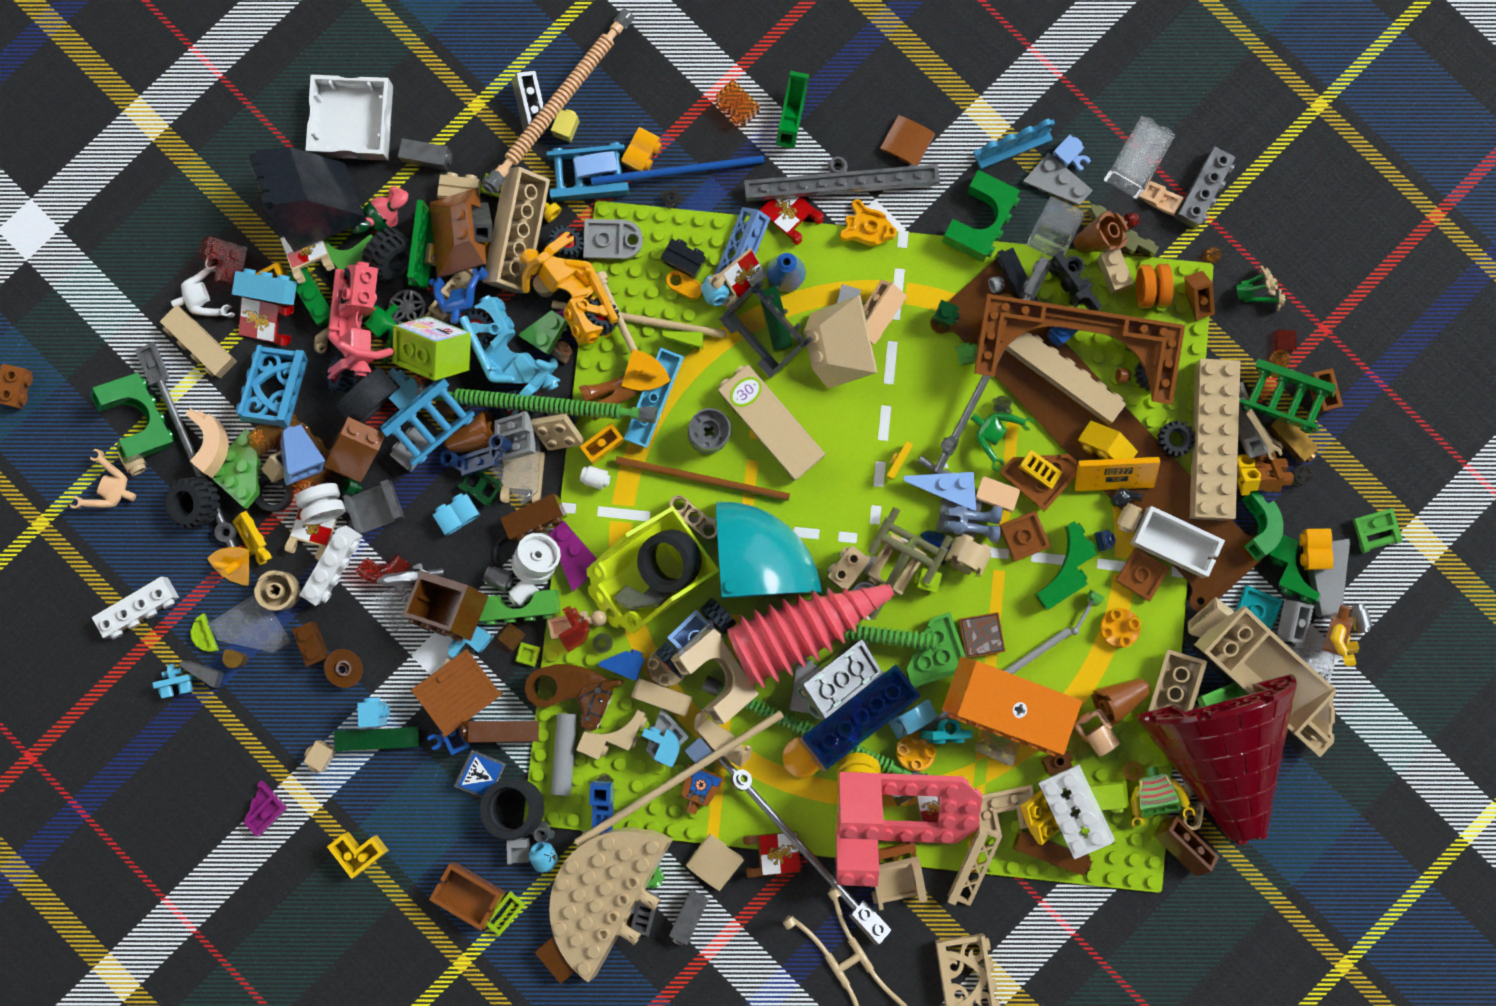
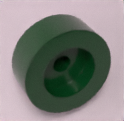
[342,477,362,497]

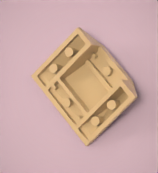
[804,296,878,388]

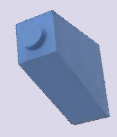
[280,424,325,485]

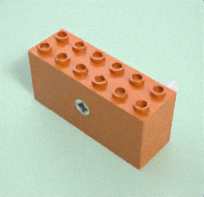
[942,657,1082,756]

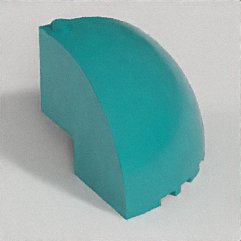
[716,501,822,599]

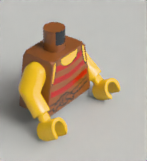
[1322,605,1359,667]

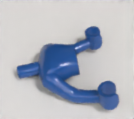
[429,267,488,324]

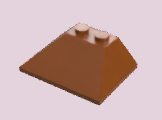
[430,188,487,278]

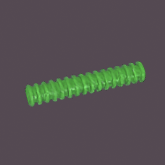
[844,624,938,652]

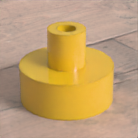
[543,202,562,223]

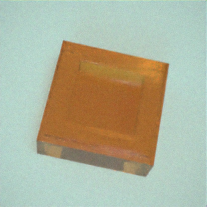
[498,623,526,651]

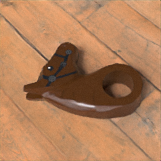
[525,664,623,731]

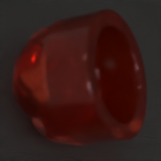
[1124,212,1140,229]

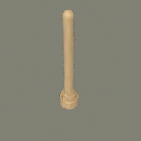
[596,271,638,353]

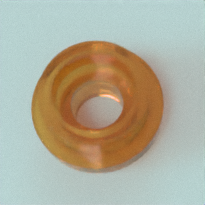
[1123,761,1143,781]

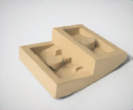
[686,833,744,891]

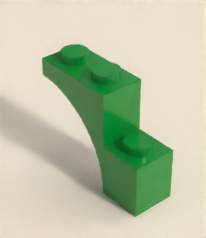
[776,71,809,149]
[1270,535,1321,605]

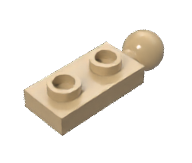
[547,610,607,639]

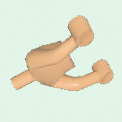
[70,449,136,509]

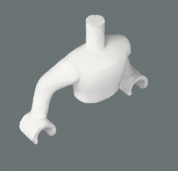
[171,258,235,318]

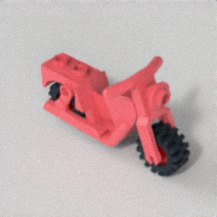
[327,262,394,393]

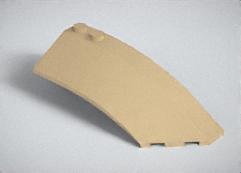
[1194,606,1336,757]

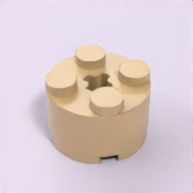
[945,534,992,577]
[254,571,301,611]

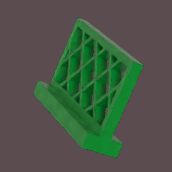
[407,200,434,289]

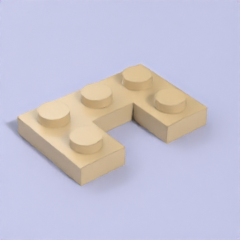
[979,785,1034,836]

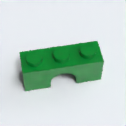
[287,267,331,329]

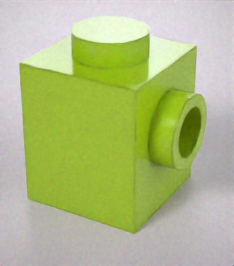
[914,568,942,594]

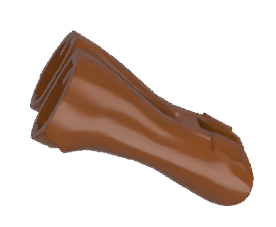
[579,375,640,421]

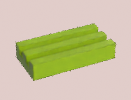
[488,891,526,936]

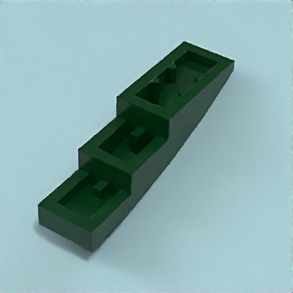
[334,727,419,751]

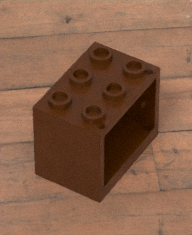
[403,570,488,642]

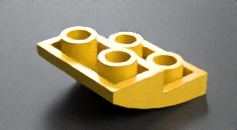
[1020,790,1060,845]

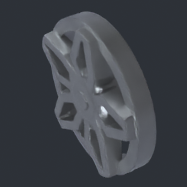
[389,290,426,324]

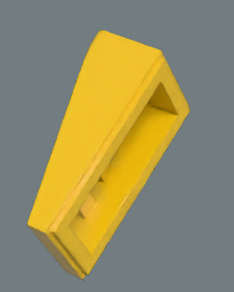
[1018,450,1063,489]

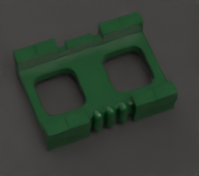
[457,471,503,506]

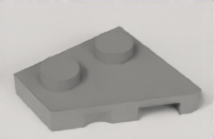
[646,709,689,765]

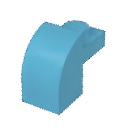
[388,368,420,409]
[447,626,494,658]
[888,699,938,739]
[642,726,680,767]

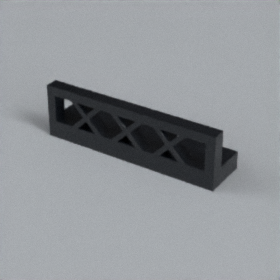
[995,248,1039,302]

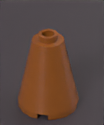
[1074,211,1128,253]
[444,411,495,453]
[1092,678,1150,726]

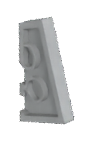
[1022,153,1093,207]

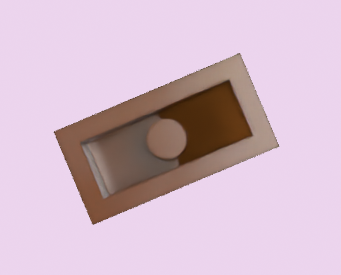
[1184,271,1215,320]

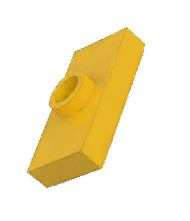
[886,441,913,481]

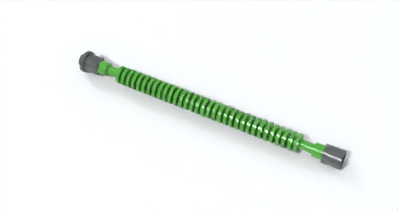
[416,383,657,423]
[701,675,928,775]

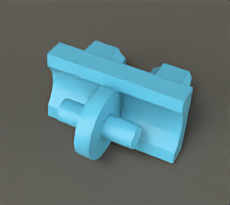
[153,664,195,698]

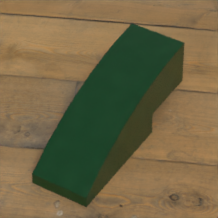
[759,286,793,352]

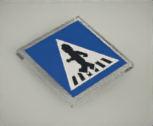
[454,749,506,798]

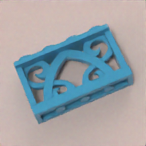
[236,345,308,429]

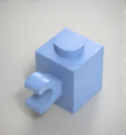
[1052,135,1091,172]

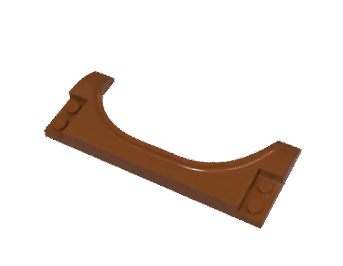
[974,294,1185,405]

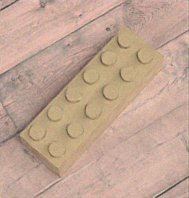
[483,167,550,293]

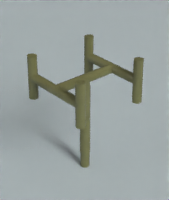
[868,507,953,620]

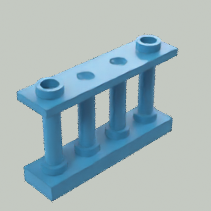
[547,142,630,202]
[380,378,475,466]

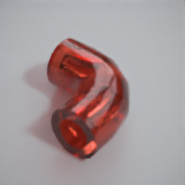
[356,554,411,585]

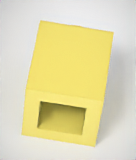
[551,109,579,143]

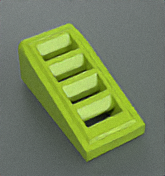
[663,331,704,350]

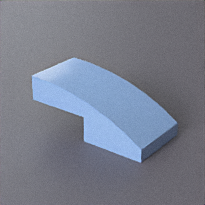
[573,151,618,178]

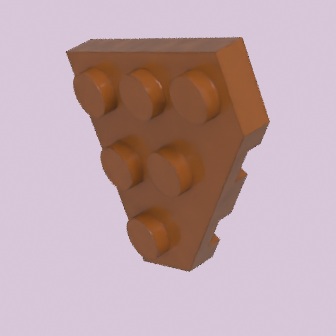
[999,454,1078,512]

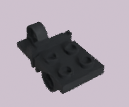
[1049,251,1102,311]

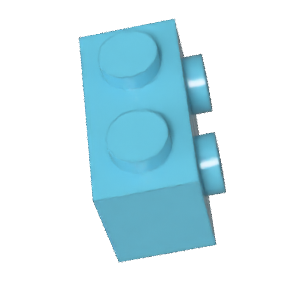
[357,697,390,727]

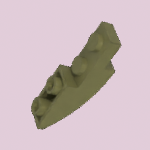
[1087,204,1159,257]

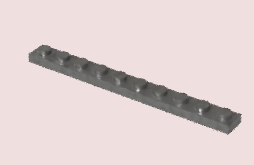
[744,164,940,202]

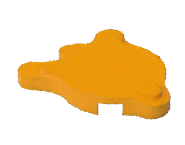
[840,199,897,246]

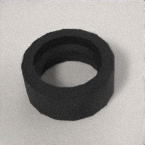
[255,475,294,512]

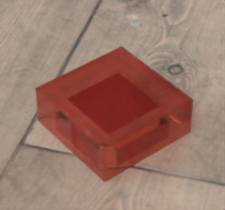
[1275,330,1297,351]

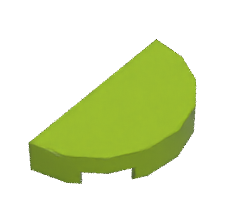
[190,614,219,652]

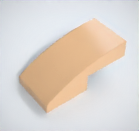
[1139,180,1184,217]

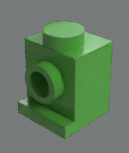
[955,342,977,366]

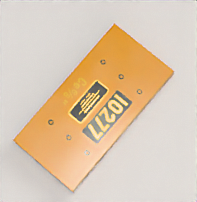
[1074,457,1160,491]

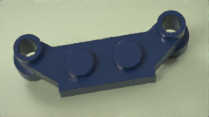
[440,434,512,477]

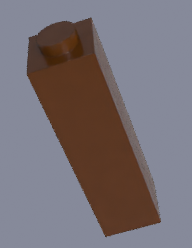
[460,720,539,742]
[1012,829,1092,876]

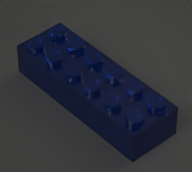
[799,664,921,773]

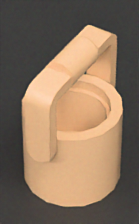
[1074,709,1120,757]

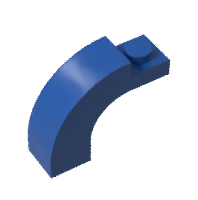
[589,781,614,834]

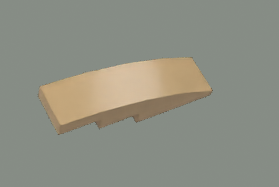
[424,269,474,323]

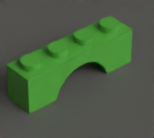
[479,589,561,625]

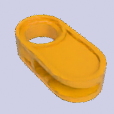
[666,270,702,300]

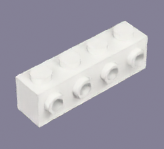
[300,525,362,606]
[92,577,179,640]

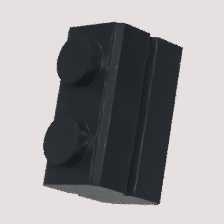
[660,239,707,280]

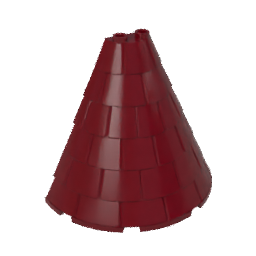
[1135,674,1297,845]

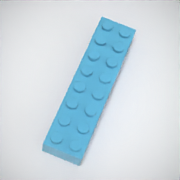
[624,348,684,449]

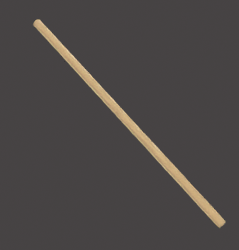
[575,710,784,847]

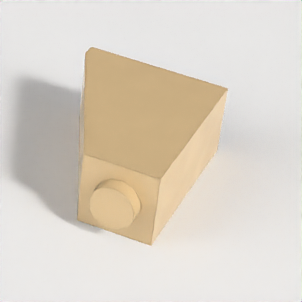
[1188,597,1235,637]

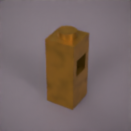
[1267,420,1319,464]

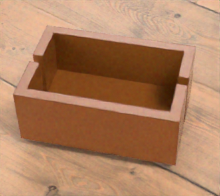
[429,862,506,930]

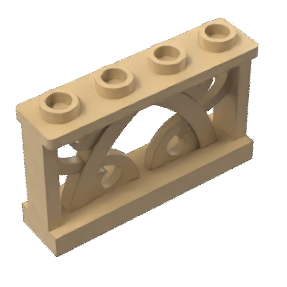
[935,933,1000,1006]

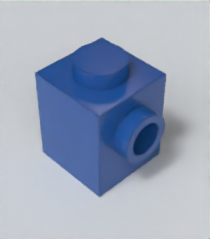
[1046,327,1078,348]

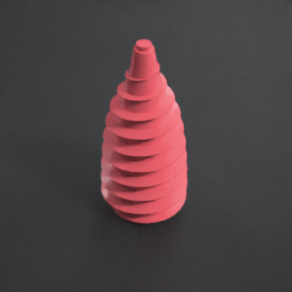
[727,584,895,689]

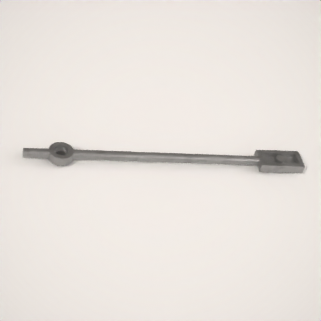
[933,257,1051,474]
[135,342,237,547]
[718,757,891,945]

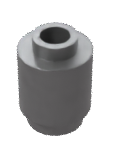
[483,566,514,591]
[1350,604,1372,634]

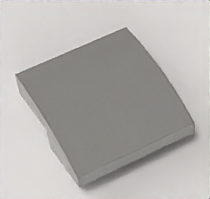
[494,411,536,462]

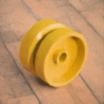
[836,752,881,792]

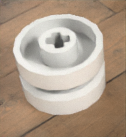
[294,483,346,525]
[511,533,561,584]

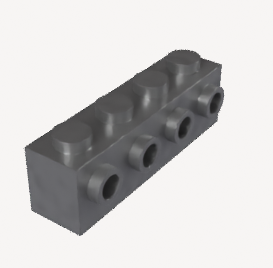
[1174,147,1236,229]

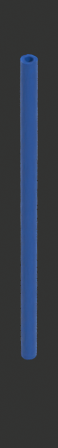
[591,155,765,185]

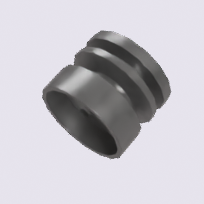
[688,408,731,454]

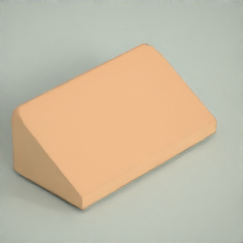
[975,477,1020,513]

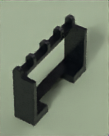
[719,280,813,378]

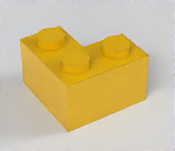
[1078,421,1138,459]
[327,832,389,879]

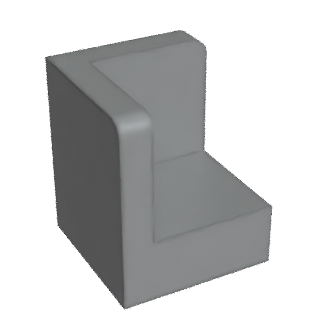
[507,838,530,865]

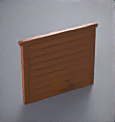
[411,649,503,738]

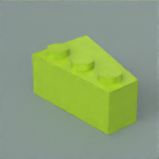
[1064,779,1131,816]

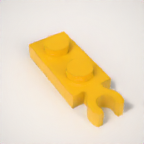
[232,511,272,565]

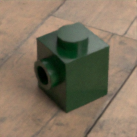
[932,299,961,329]

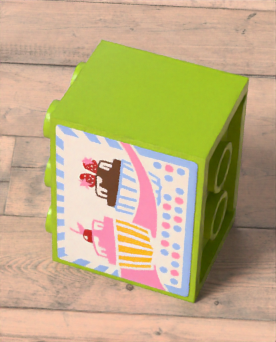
[392,316,471,381]

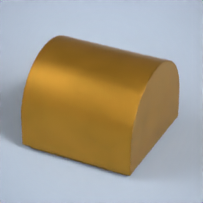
[222,649,249,668]

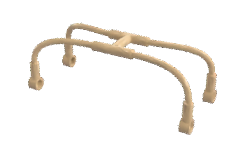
[782,886,908,1006]

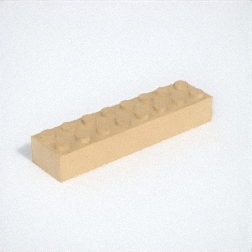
[1189,358,1240,521]

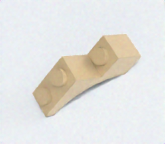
[576,710,648,760]

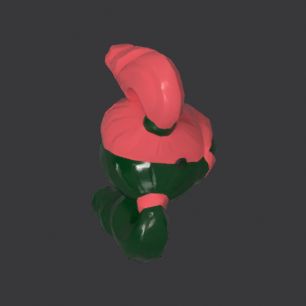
[350,186,408,234]

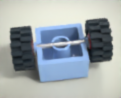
[655,598,736,679]

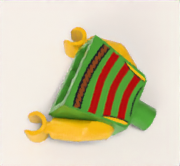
[1131,767,1195,828]

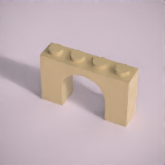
[671,629,758,724]

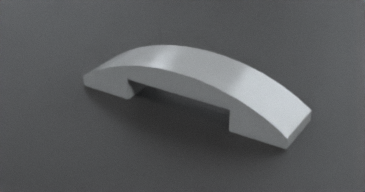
[1238,382,1268,459]

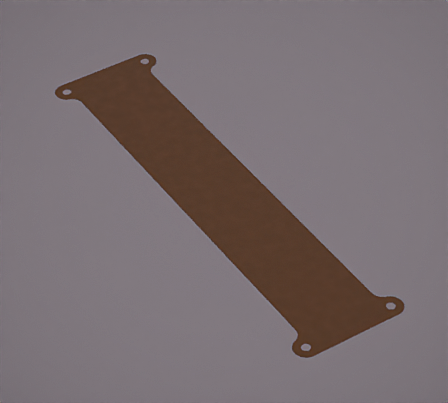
[930,260,1264,612]

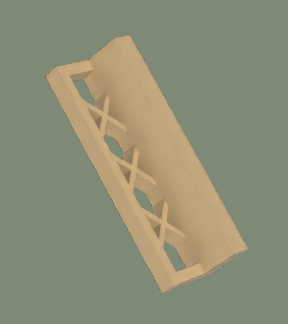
[948,825,1002,906]

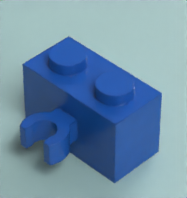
[427,726,470,757]

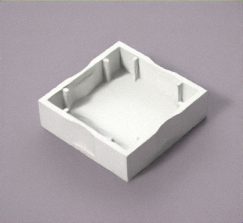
[306,75,393,161]

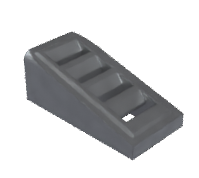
[180,661,224,688]
[630,891,659,937]

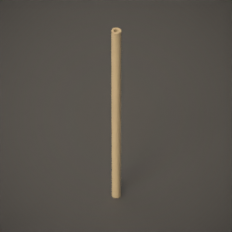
[552,301,726,338]

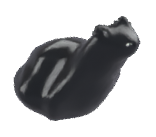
[1110,488,1144,507]

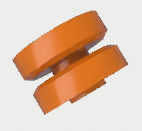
[1136,264,1173,309]

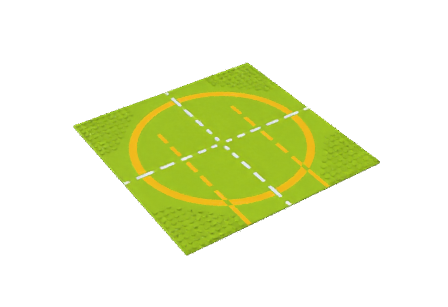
[523,201,1213,892]

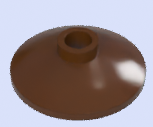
[324,649,363,688]

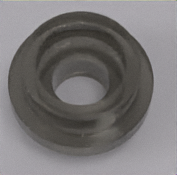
[593,633,613,653]

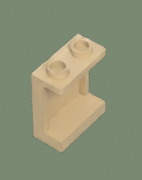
[870,856,927,910]

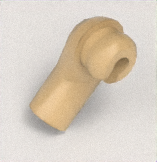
[314,326,329,353]

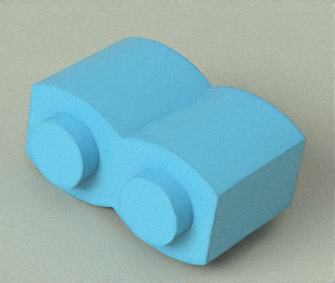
[433,493,480,536]

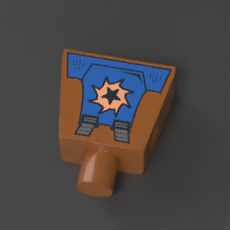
[681,763,725,815]

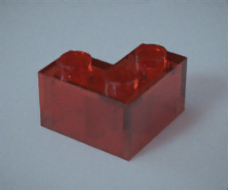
[199,236,248,287]

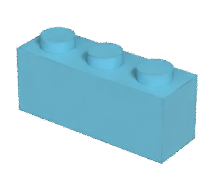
[232,268,297,305]

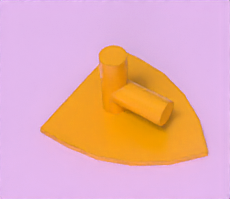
[621,349,671,391]
[207,547,249,586]

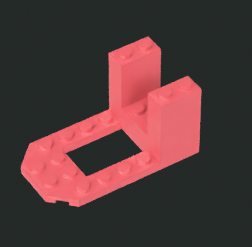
[835,772,982,887]

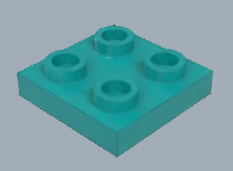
[920,719,972,744]

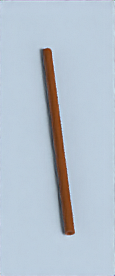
[615,456,790,501]

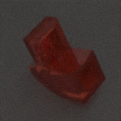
[558,605,590,653]

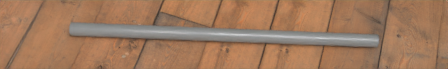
[920,627,1072,730]

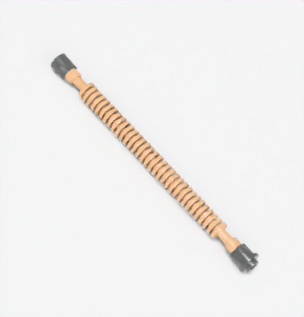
[482,9,634,194]

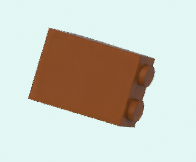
[324,417,385,483]

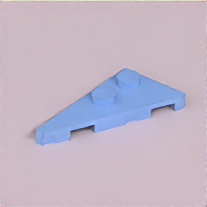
[903,472,976,511]

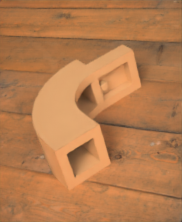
[186,408,228,478]

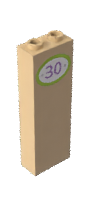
[718,365,825,481]

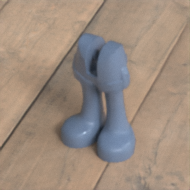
[944,506,1002,543]

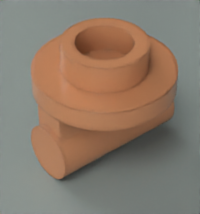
[550,341,572,364]

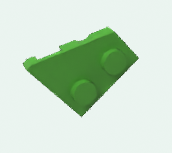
[519,310,568,355]

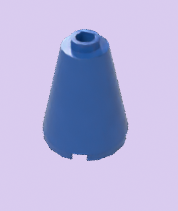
[767,253,806,292]

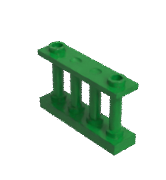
[1239,359,1336,434]

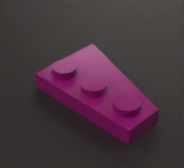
[549,521,597,592]

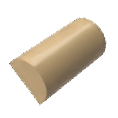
[1149,649,1207,711]

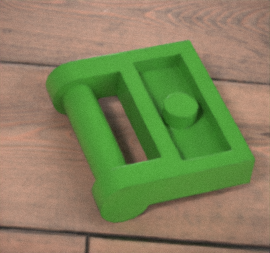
[1352,508,1402,553]

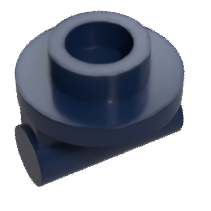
[1094,530,1116,552]

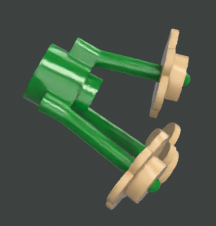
[1236,265,1286,311]

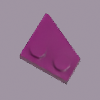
[244,781,288,837]

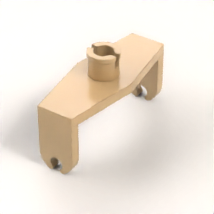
[694,709,752,767]

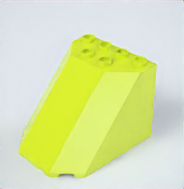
[587,506,719,634]

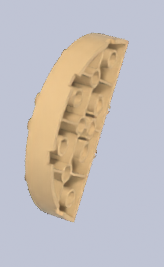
[549,827,673,982]

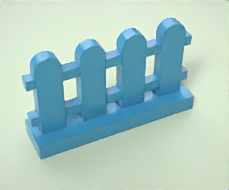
[973,119,1055,170]

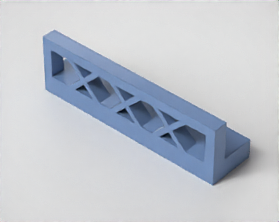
[715,207,770,283]

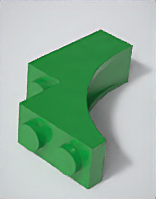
[1034,521,1097,611]

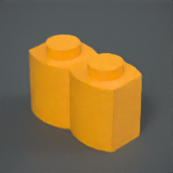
[621,127,662,172]
[1299,529,1333,570]

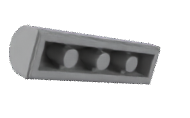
[551,713,578,795]

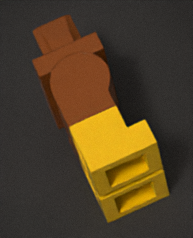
[1237,453,1294,495]

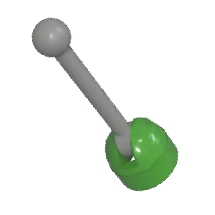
[1071,589,1105,635]

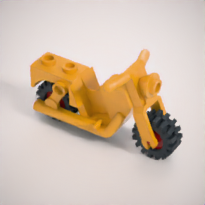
[520,225,620,345]

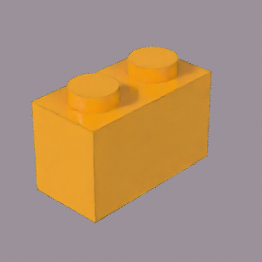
[580,423,625,465]

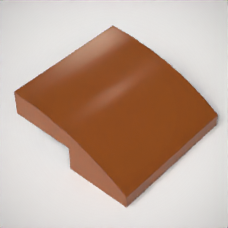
[880,115,935,166]

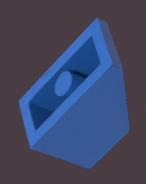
[598,649,646,681]

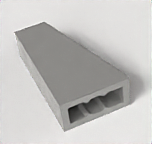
[1308,539,1350,619]

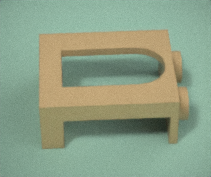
[867,533,926,597]

